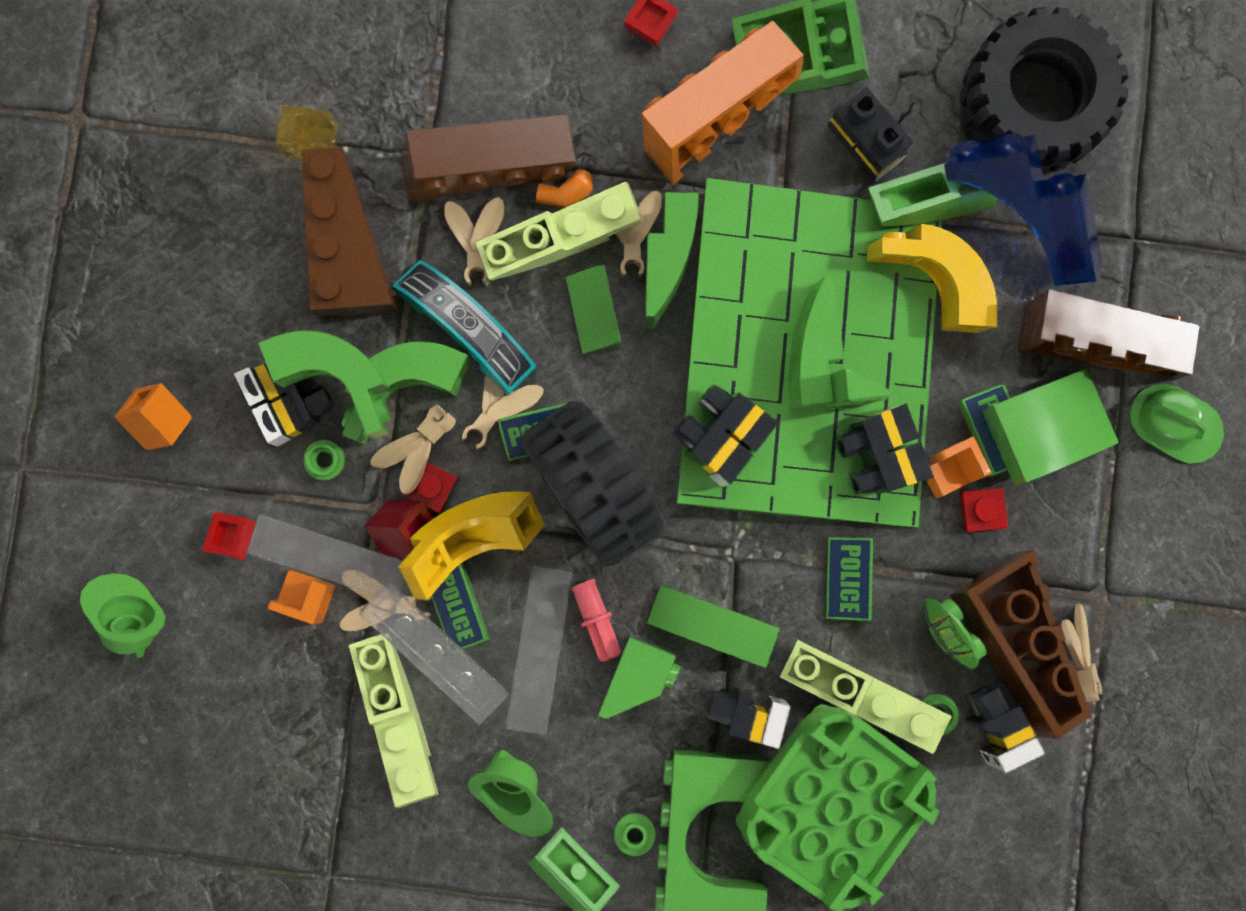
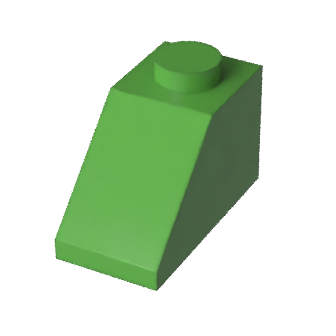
[598,636,680,719]

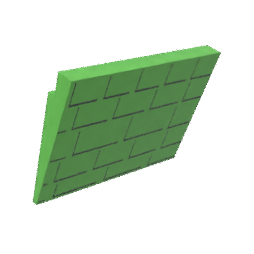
[676,178,942,528]

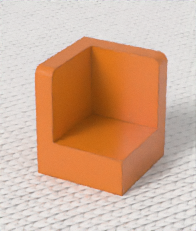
[114,383,192,450]
[927,436,991,499]
[267,570,336,625]

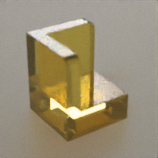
[275,104,339,158]

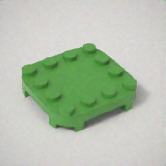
[736,704,940,911]

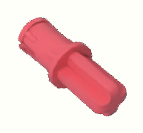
[571,578,621,662]

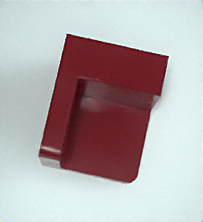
[364,500,433,558]

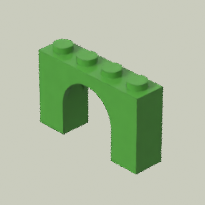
[655,749,773,911]

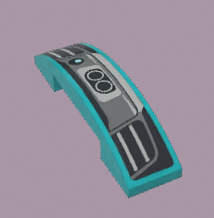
[392,260,537,396]

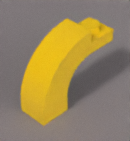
[867,224,997,333]
[398,492,545,600]

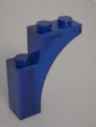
[944,134,1102,286]

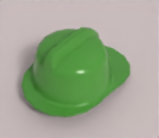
[1130,384,1224,464]
[80,573,166,659]
[468,750,553,837]

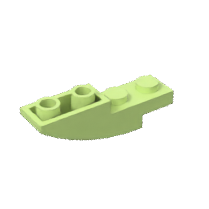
[475,182,643,281]
[349,632,439,808]
[780,640,951,754]

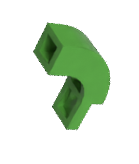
[259,331,391,439]
[342,342,472,445]

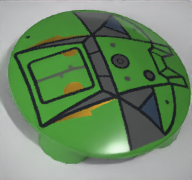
[921,598,987,669]

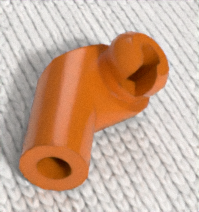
[536,169,593,208]

